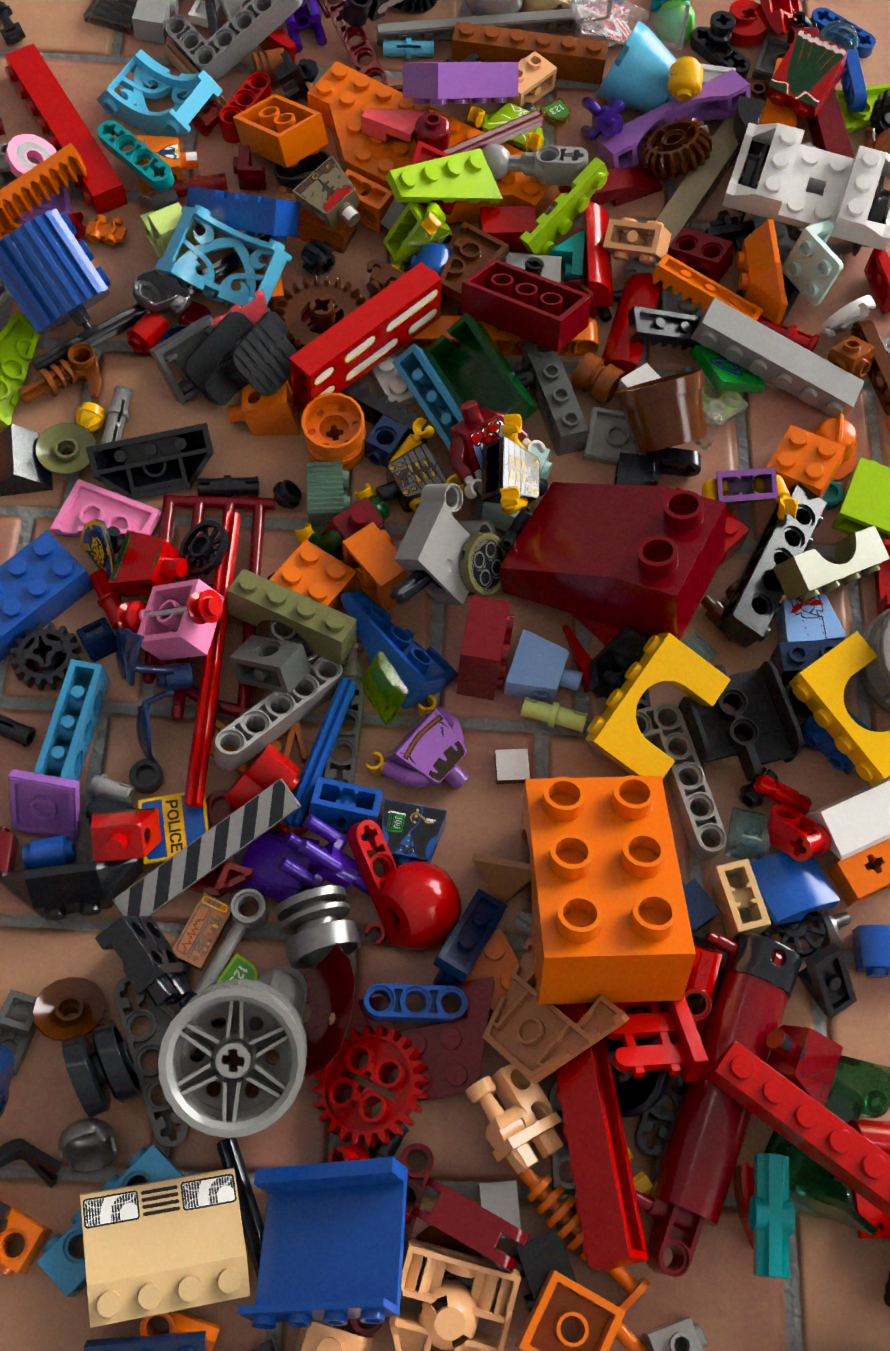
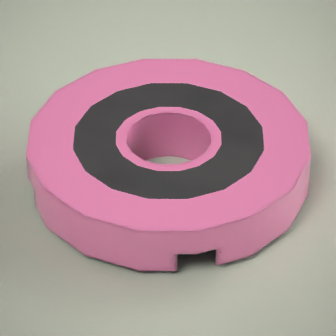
[5,134,57,178]

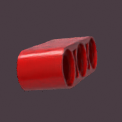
[219,72,272,144]

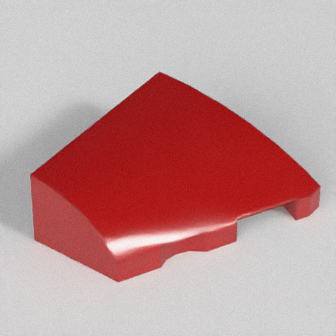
[760,0,801,35]

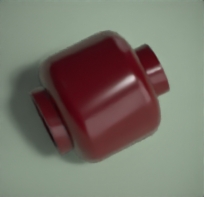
[415,112,451,151]

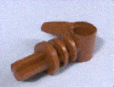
[18,343,102,404]

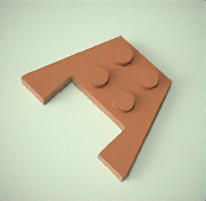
[482,937,630,1085]

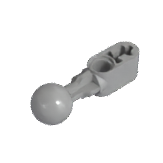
[482,144,588,186]

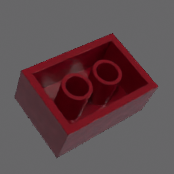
[456,595,515,701]

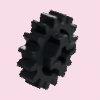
[9,622,82,691]

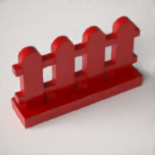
[606,996,709,1082]

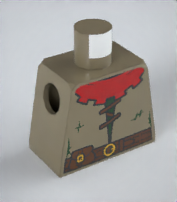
[292,155,361,227]

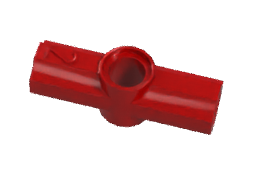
[684,945,723,1039]

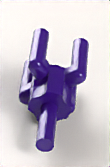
[285,0,327,53]
[581,96,625,141]
[277,814,371,897]

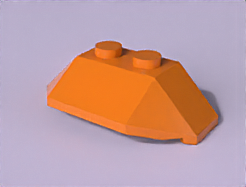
[735,219,788,324]

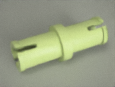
[521,697,588,733]

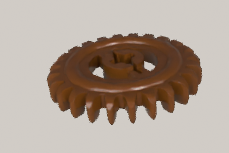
[275,275,366,352]

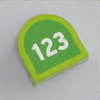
[216,953,259,983]

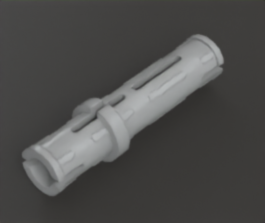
[101,385,133,444]

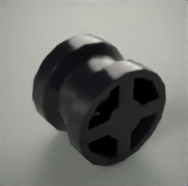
[706,11,736,46]

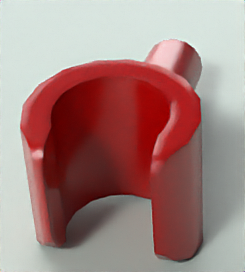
[365,915,398,945]

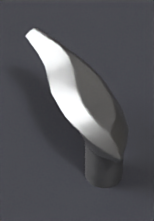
[823,910,851,948]

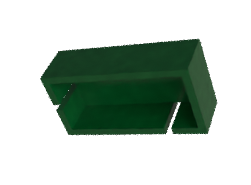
[423,313,538,422]

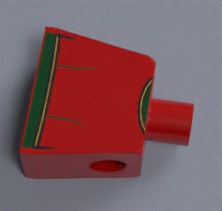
[108,530,188,598]
[91,807,162,862]

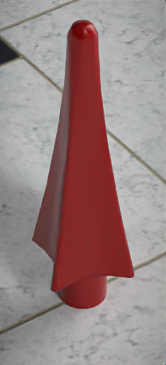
[562,624,601,698]

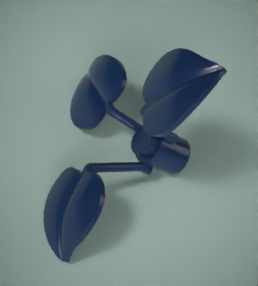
[116,627,193,763]

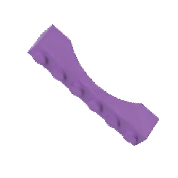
[597,69,751,169]

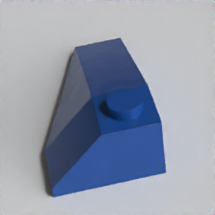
[340,591,458,709]

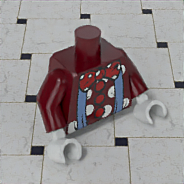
[448,400,546,499]

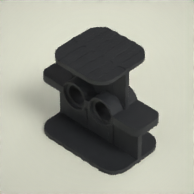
[184,311,297,406]
[678,660,804,781]

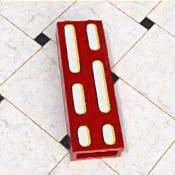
[289,262,442,407]

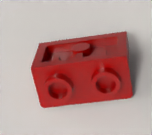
[864,248,890,313]

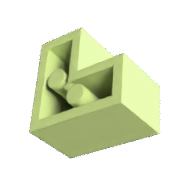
[140,202,199,262]

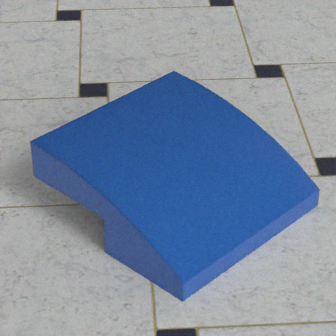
[750,851,840,925]

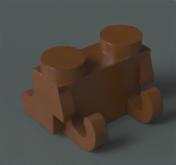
[366,259,404,298]

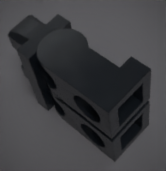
[95,916,191,1007]

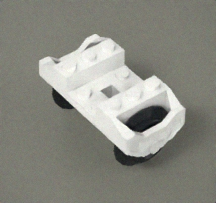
[722,123,890,256]

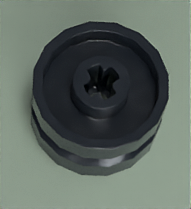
[62,1020,141,1118]

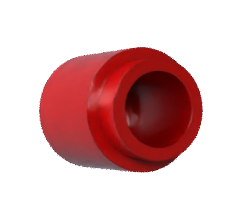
[127,311,169,354]

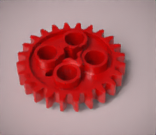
[312,1025,429,1148]

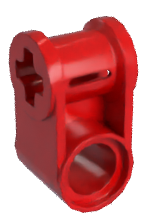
[763,804,831,862]

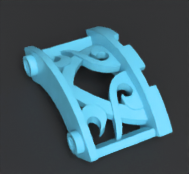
[97,49,223,138]
[155,205,292,312]

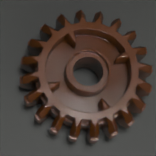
[640,117,713,180]

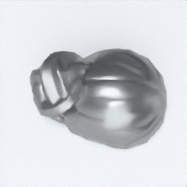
[133,269,191,314]

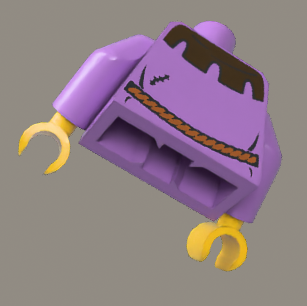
[365,695,469,790]

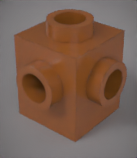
[828,335,876,378]

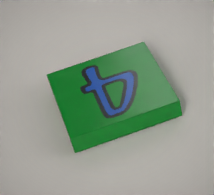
[691,345,766,393]

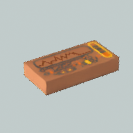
[172,893,233,971]

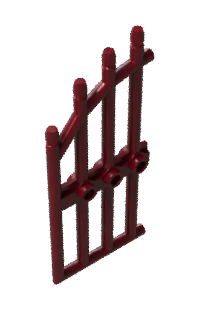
[143,495,276,739]

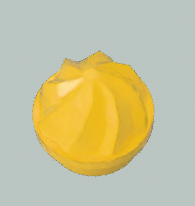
[75,402,105,433]

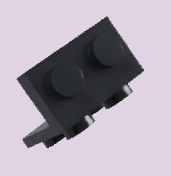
[588,626,652,710]

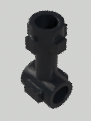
[0,1,26,46]

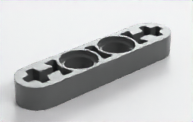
[324,679,365,784]

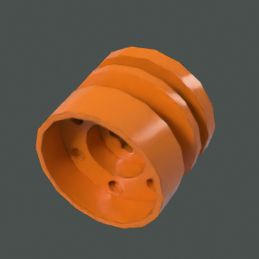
[301,393,366,470]

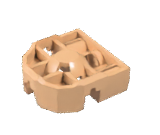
[389,1238,521,1351]

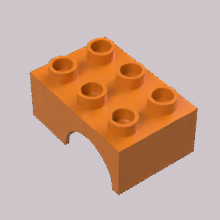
[520,775,696,1005]

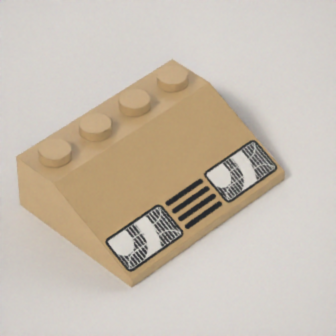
[80,1168,250,1328]

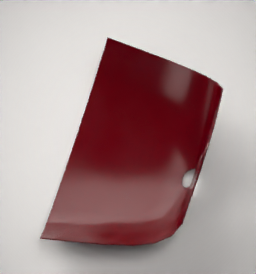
[303,942,355,1079]

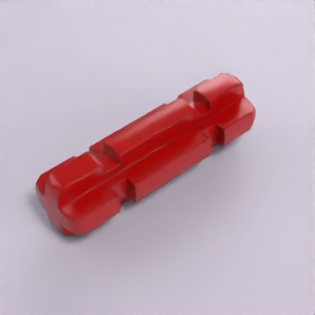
[753,775,812,814]

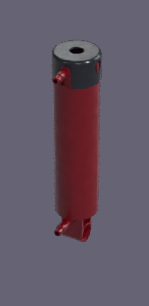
[635,932,801,1277]

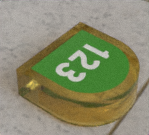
[540,97,571,127]

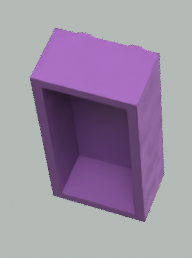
[403,62,519,105]

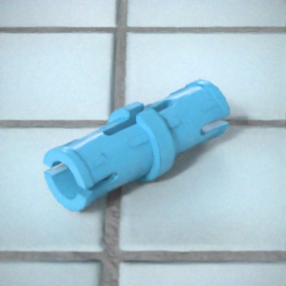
[383,38,434,60]

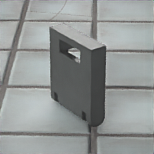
[149,315,216,403]

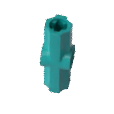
[748,1153,795,1279]

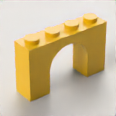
[788,631,890,786]
[585,633,731,780]

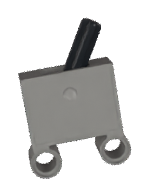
[390,483,496,605]

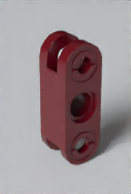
[411,1177,530,1272]

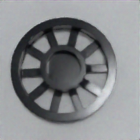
[179,520,230,577]
[761,911,826,958]

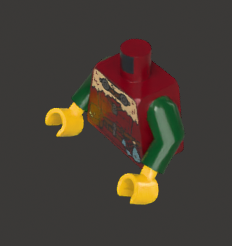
[294,483,390,561]

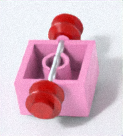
[116,579,225,661]

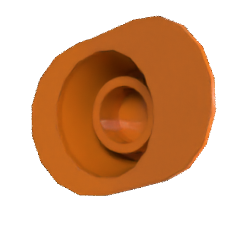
[812,414,857,481]

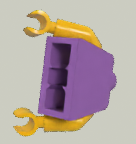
[702,467,798,520]

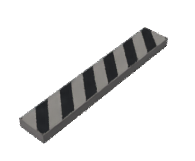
[113,778,302,917]

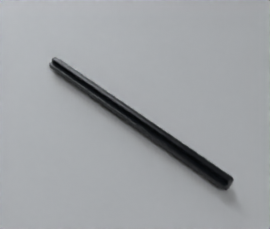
[32,234,278,373]

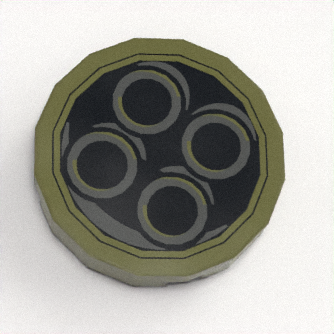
[459,532,507,595]

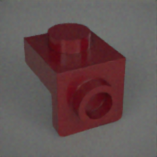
[233,145,267,190]

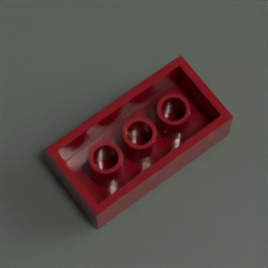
[461,258,592,352]

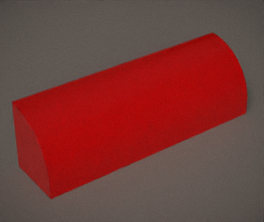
[582,202,614,307]
[601,273,663,376]

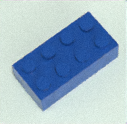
[0,531,94,661]

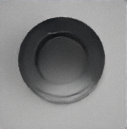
[129,759,164,794]

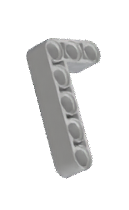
[165,0,303,81]
[214,620,342,771]
[588,703,727,861]

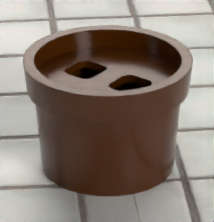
[614,369,707,453]

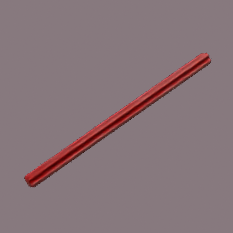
[184,511,241,809]

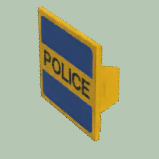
[138,792,209,865]

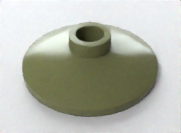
[35,423,97,475]

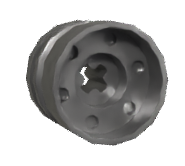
[275,885,361,969]

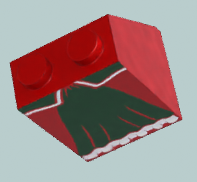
[767,29,848,119]

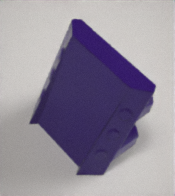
[235,829,320,904]

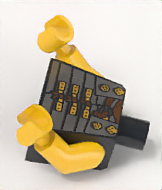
[481,414,548,515]
[376,417,465,513]

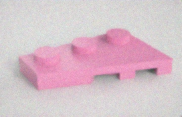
[50,479,162,539]

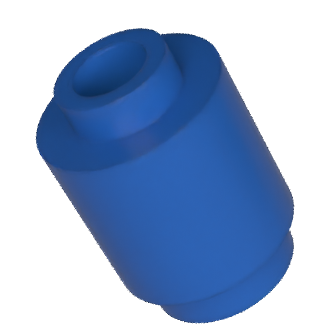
[22,835,77,870]

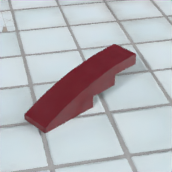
[558,167,662,207]

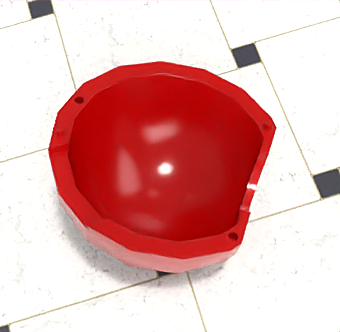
[381,861,461,951]

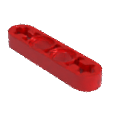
[347,820,404,949]

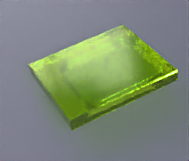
[361,651,409,725]

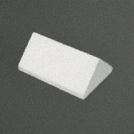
[804,777,890,861]

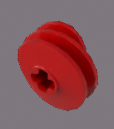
[729,0,769,46]

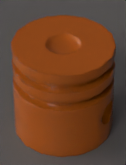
[252,47,285,83]

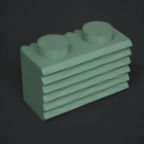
[306,460,350,527]

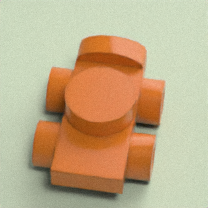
[85,214,128,246]

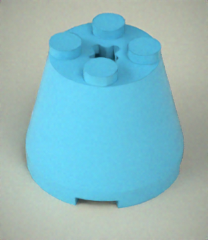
[596,21,677,113]

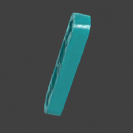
[97,120,175,191]

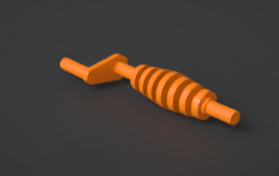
[507,1161,650,1351]

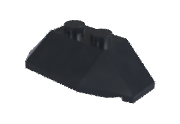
[86,423,214,500]
[0,858,143,921]

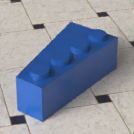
[187,186,301,242]

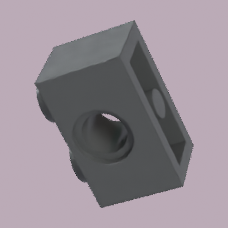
[229,635,311,694]

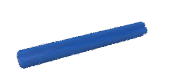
[284,678,356,828]

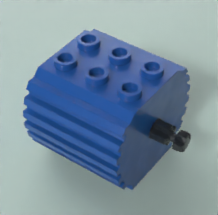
[0,208,111,339]

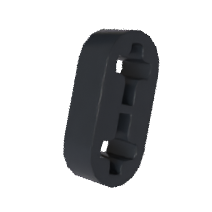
[646,447,702,477]

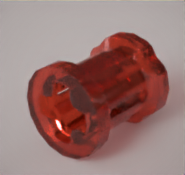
[192,100,223,136]

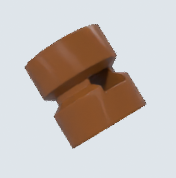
[571,352,625,405]

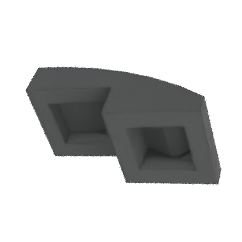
[0,990,37,1075]

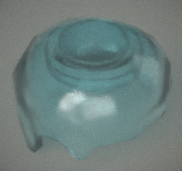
[820,20,859,49]

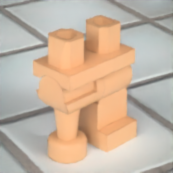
[465,1063,564,1175]

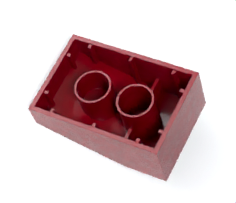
[499,482,726,640]

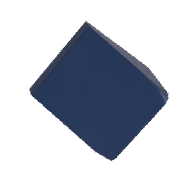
[76,617,117,662]

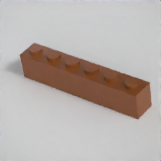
[451,22,608,85]

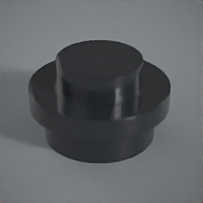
[273,480,302,509]

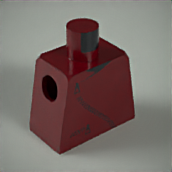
[766,1025,843,1107]

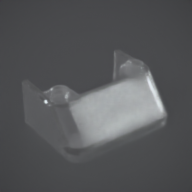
[568,0,690,51]

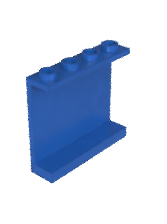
[238,1157,408,1329]

